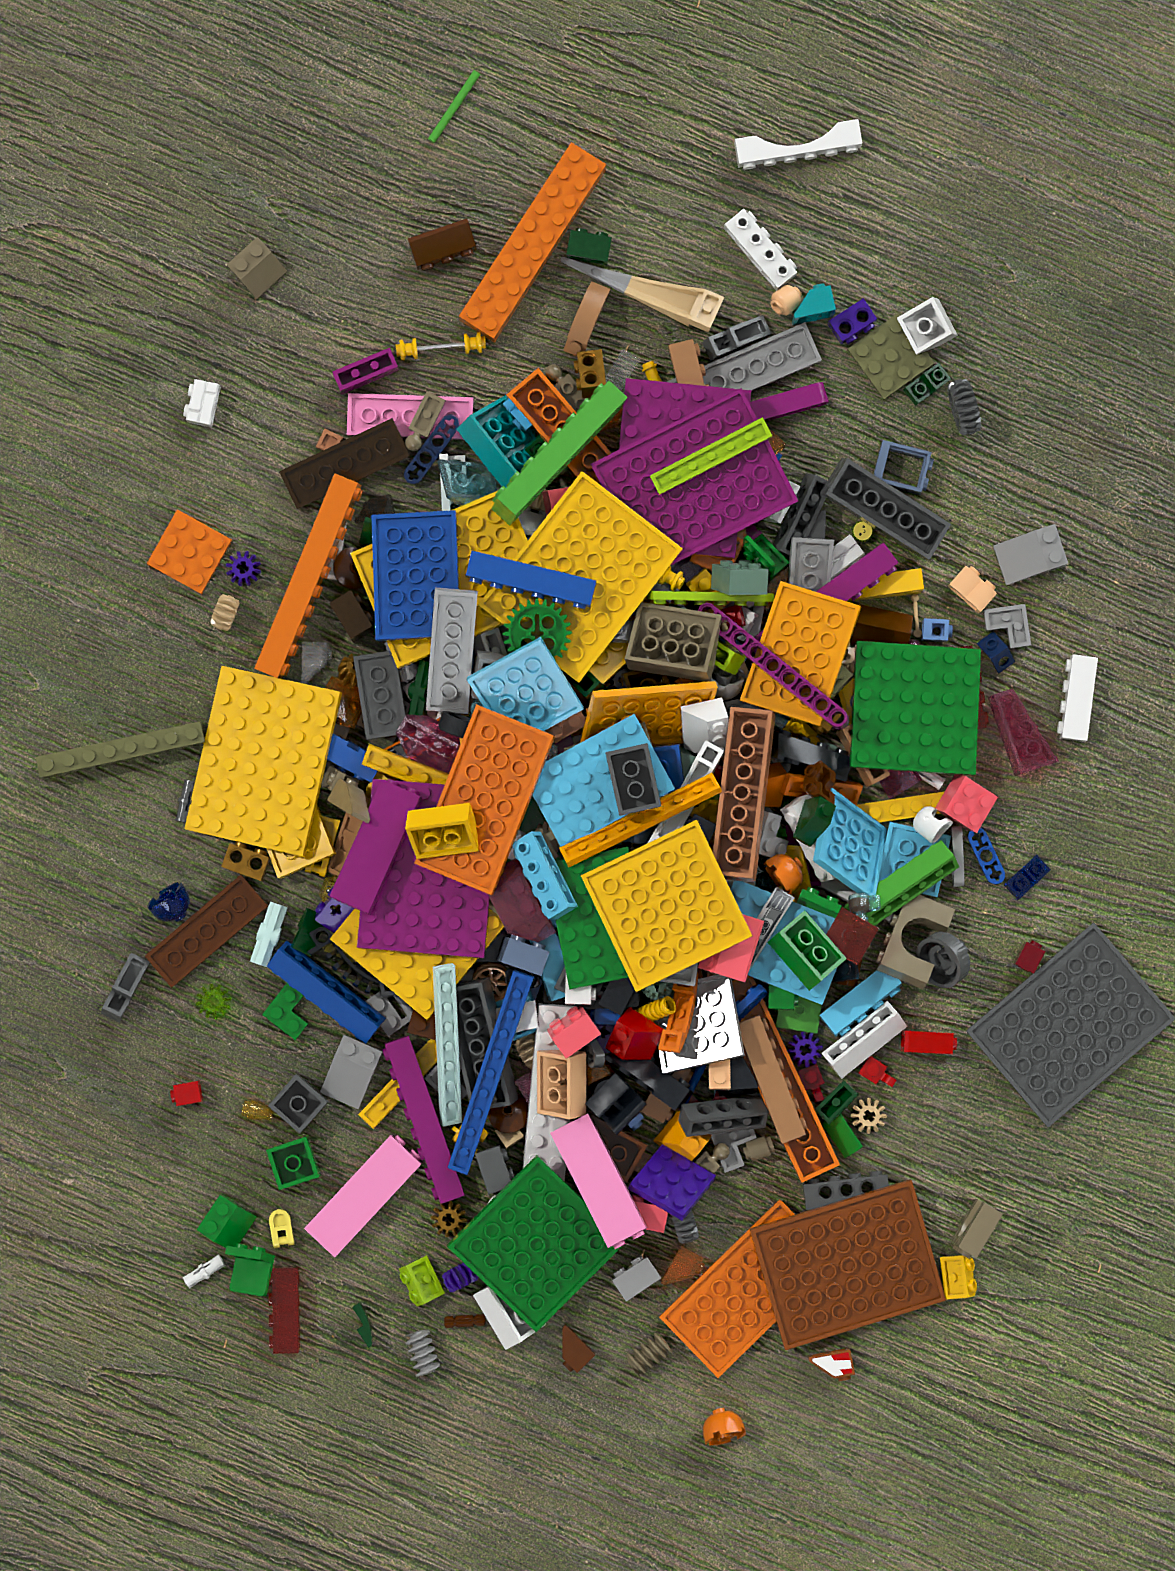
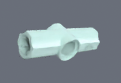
[250,902,288,967]

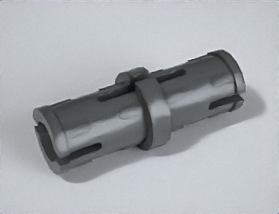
[175,779,195,823]

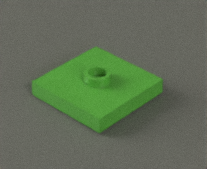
[776,996,822,1034]

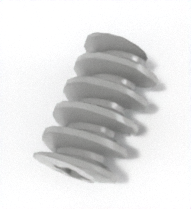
[404,1330,440,1377]

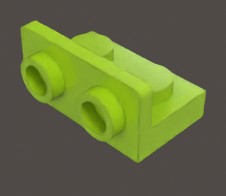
[399,1255,445,1307]

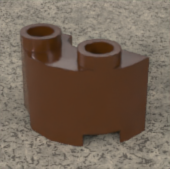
[803,760,836,805]

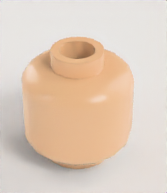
[770,284,802,316]

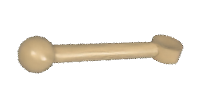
[911,594,922,638]

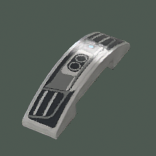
[749,887,794,970]

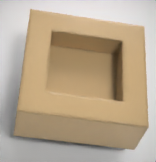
[495,1130,524,1149]

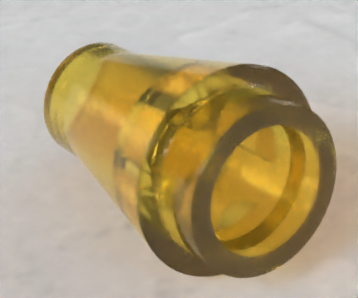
[241,1099,273,1121]

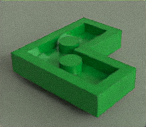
[262,983,308,1040]

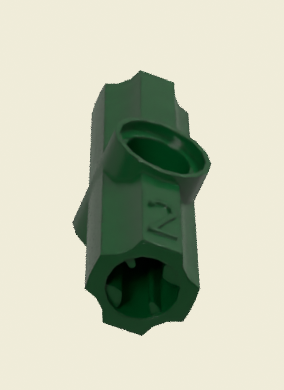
[407,660,429,725]

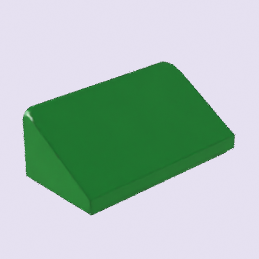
[821,1114,863,1158]

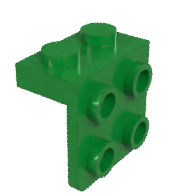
[742,534,789,581]
[796,887,841,919]
[225,1243,275,1297]

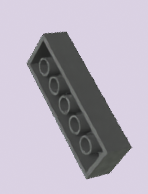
[820,458,951,560]
[456,977,519,1109]

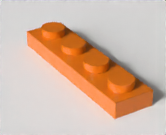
[781,773,863,805]

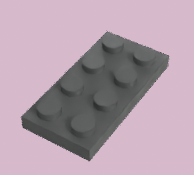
[353,651,408,740]

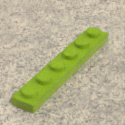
[650,417,772,495]
[647,591,774,606]

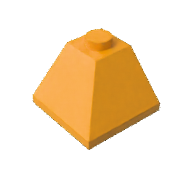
[653,1111,712,1161]

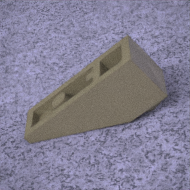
[327,778,370,823]

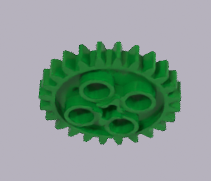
[503,598,572,661]

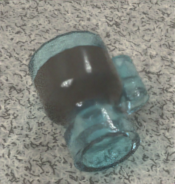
[848,893,881,928]

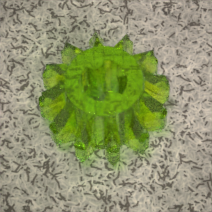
[196,984,232,1019]

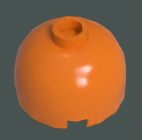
[763,854,803,895]
[703,1408,746,1446]

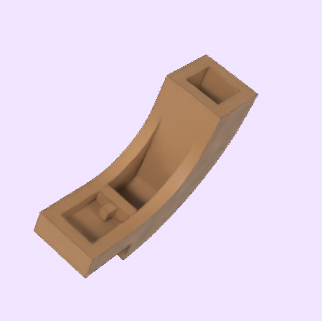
[563,281,611,356]

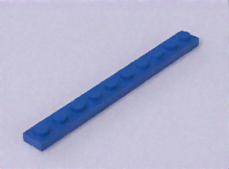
[448,970,534,1175]

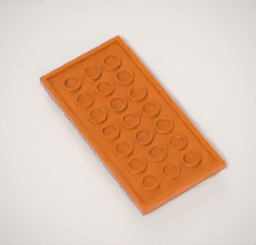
[414,704,555,895]
[659,1199,795,1378]

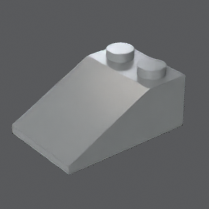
[993,524,1068,585]
[320,1035,383,1109]

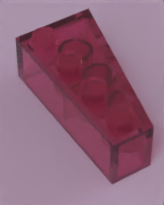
[987,688,1059,776]

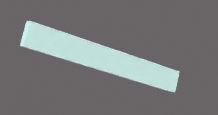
[433,963,462,1127]

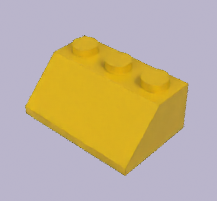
[405,803,479,859]

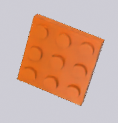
[147,509,233,595]

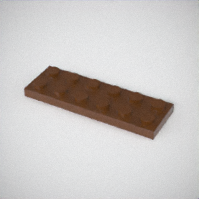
[145,874,268,988]

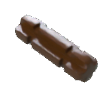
[444,1314,486,1328]

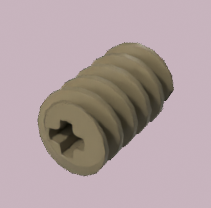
[626,1333,674,1378]

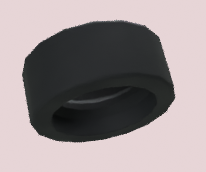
[438,711,471,738]

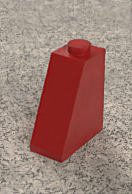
[900,1030,957,1054]

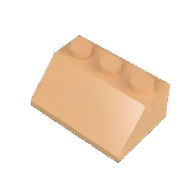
[537,1050,586,1120]

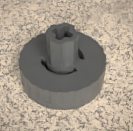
[916,931,970,988]

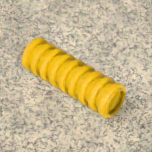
[634,996,676,1022]

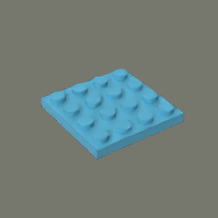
[467,637,584,731]
[813,788,887,901]

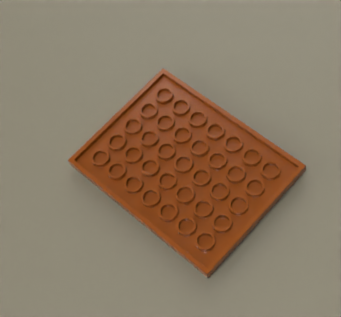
[750,1179,946,1350]

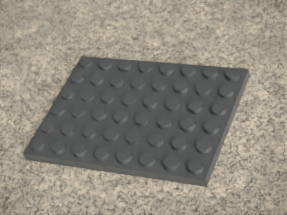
[966,922,1175,1128]

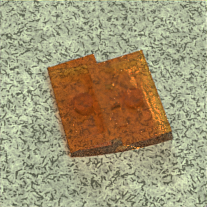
[325,676,362,729]

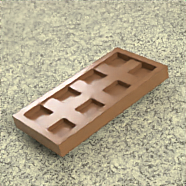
[327,796,371,876]

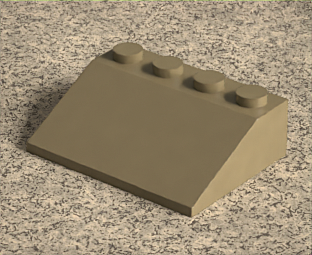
[625,602,722,682]

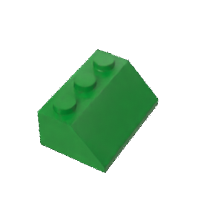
[767,910,847,991]

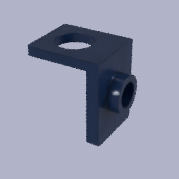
[977,632,1015,674]

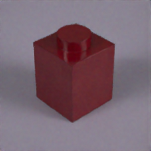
[1013,940,1046,974]

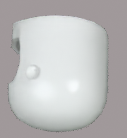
[913,806,953,844]

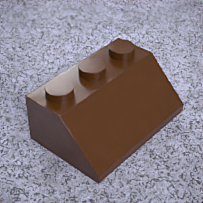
[408,218,476,271]

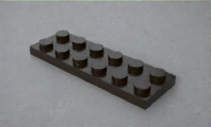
[279,418,410,509]

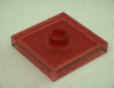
[826,907,879,965]

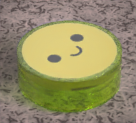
[852,521,873,542]

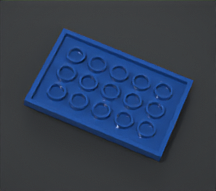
[371,510,459,641]

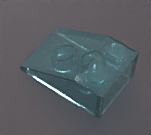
[437,459,497,506]

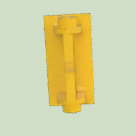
[782,718,820,745]

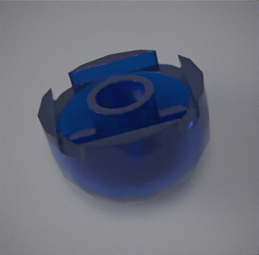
[147,882,190,922]

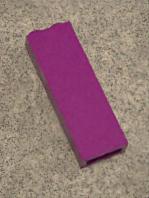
[329,779,422,915]

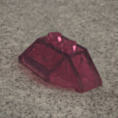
[396,714,460,774]
[488,858,557,942]

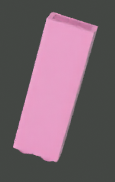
[550,1114,647,1249]
[304,1135,422,1257]

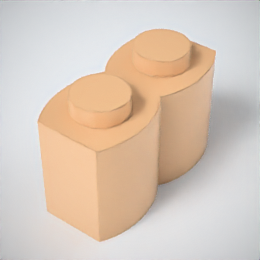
[948,566,997,613]

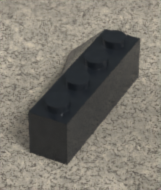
[771,729,851,782]
[605,1052,693,1112]

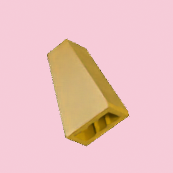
[847,568,924,602]

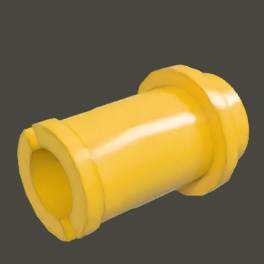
[642,360,663,382]

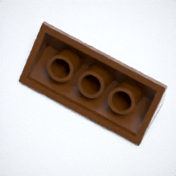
[850,602,913,646]

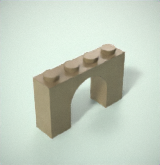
[876,895,955,989]
[950,1199,1003,1259]

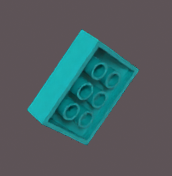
[456,395,538,488]

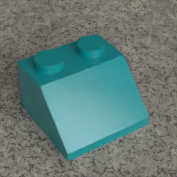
[792,283,836,326]

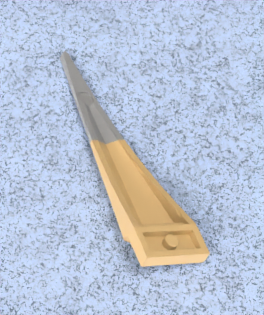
[560,257,724,332]

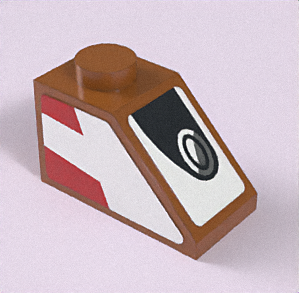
[807,1348,855,1381]

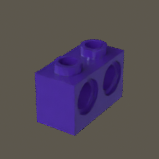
[827,298,877,345]

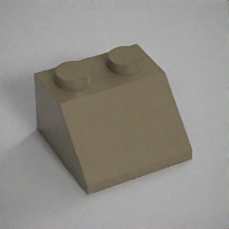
[227,237,287,299]

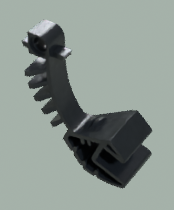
[307,927,399,998]
[534,1032,647,1135]

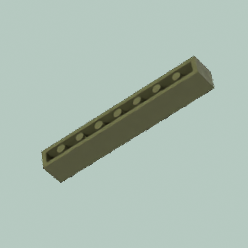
[36,721,205,779]

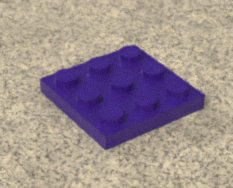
[628,1144,716,1221]

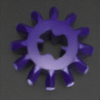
[226,551,262,586]
[787,1032,823,1067]
[442,1263,479,1292]

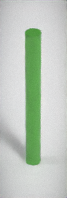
[428,70,480,143]

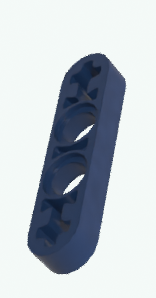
[404,414,460,484]

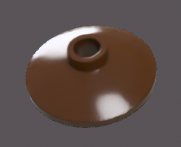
[333,547,364,589]
[488,1095,529,1134]

